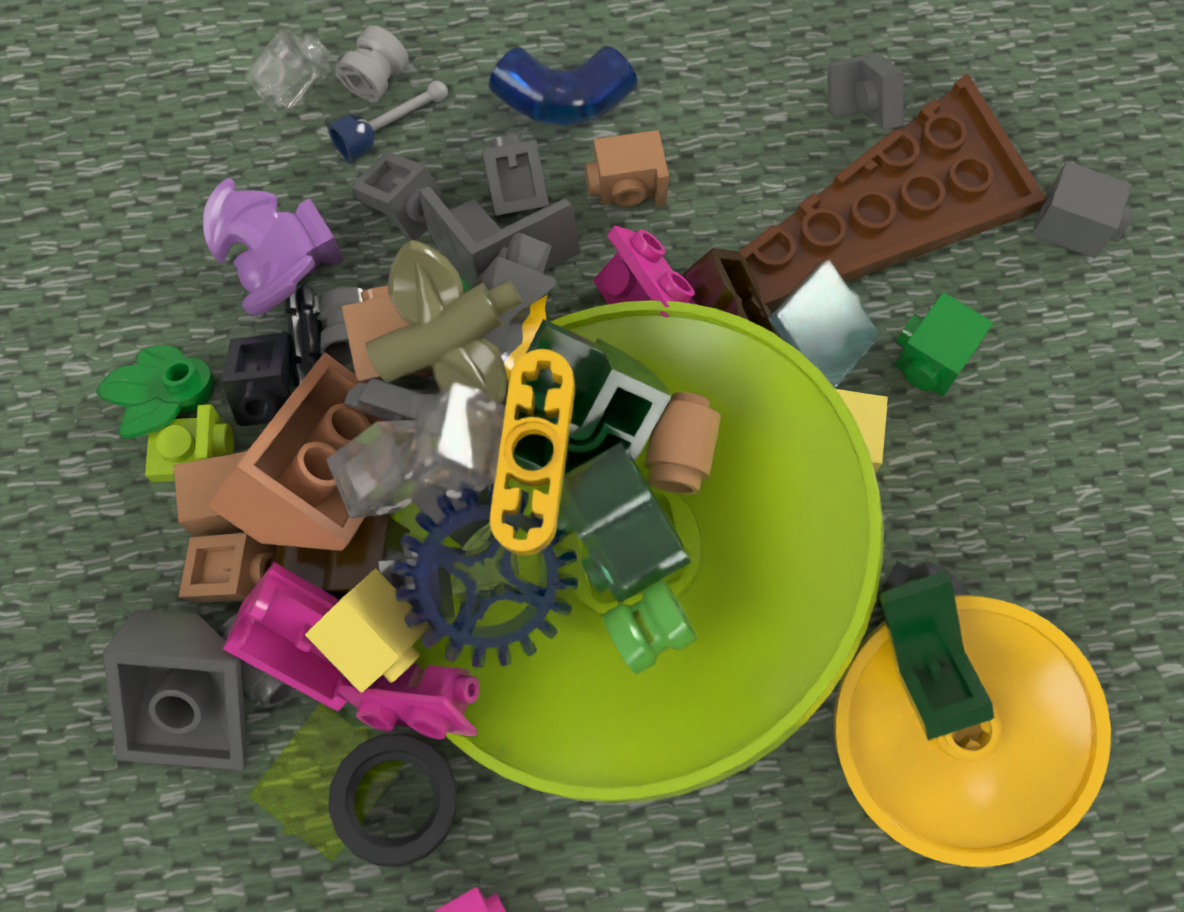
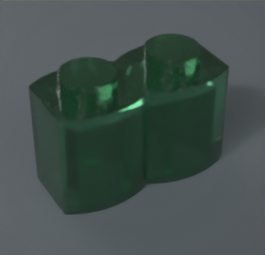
[549,440,691,604]

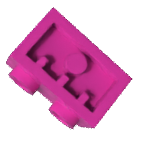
[593,226,697,318]

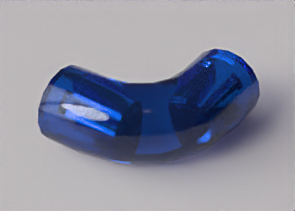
[488,46,638,125]

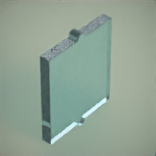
[769,260,880,388]

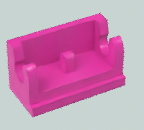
[223,562,353,711]

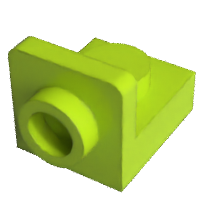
[145,404,234,482]

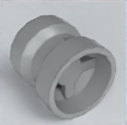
[335,25,409,103]

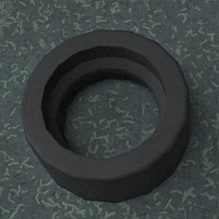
[328,734,457,866]

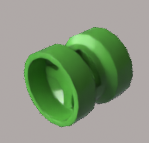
[602,579,698,675]

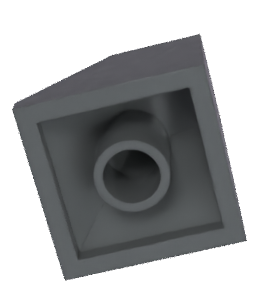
[103,609,248,771]

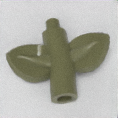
[366,240,522,413]

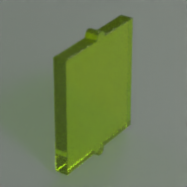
[248,703,404,862]

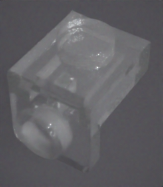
[244,28,339,115]

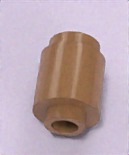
[644,392,721,495]

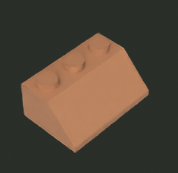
[207,352,417,551]

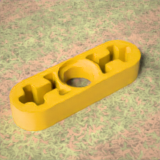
[490,349,575,555]

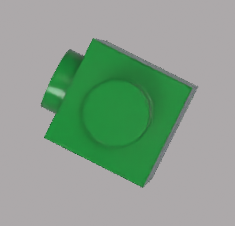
[894,292,994,397]

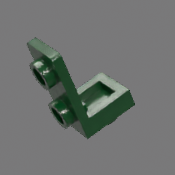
[880,572,995,741]

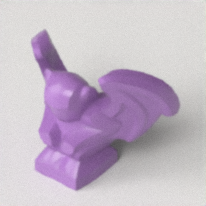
[203,178,344,317]

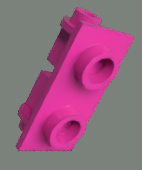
[337,664,480,739]

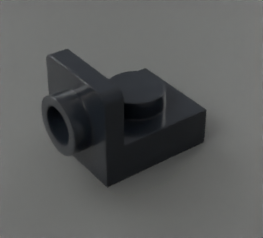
[221,332,292,426]

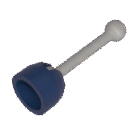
[328,81,448,163]

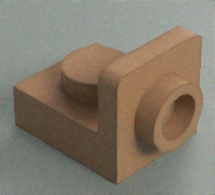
[179,533,276,603]

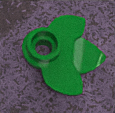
[96,345,214,439]

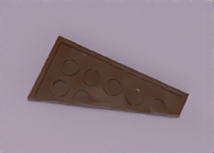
[739,73,1047,311]

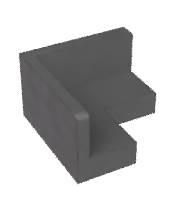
[418,186,580,286]

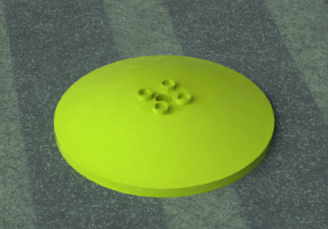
[387,300,884,804]

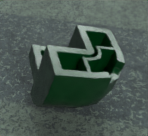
[489,319,671,490]

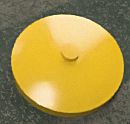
[834,595,1111,867]

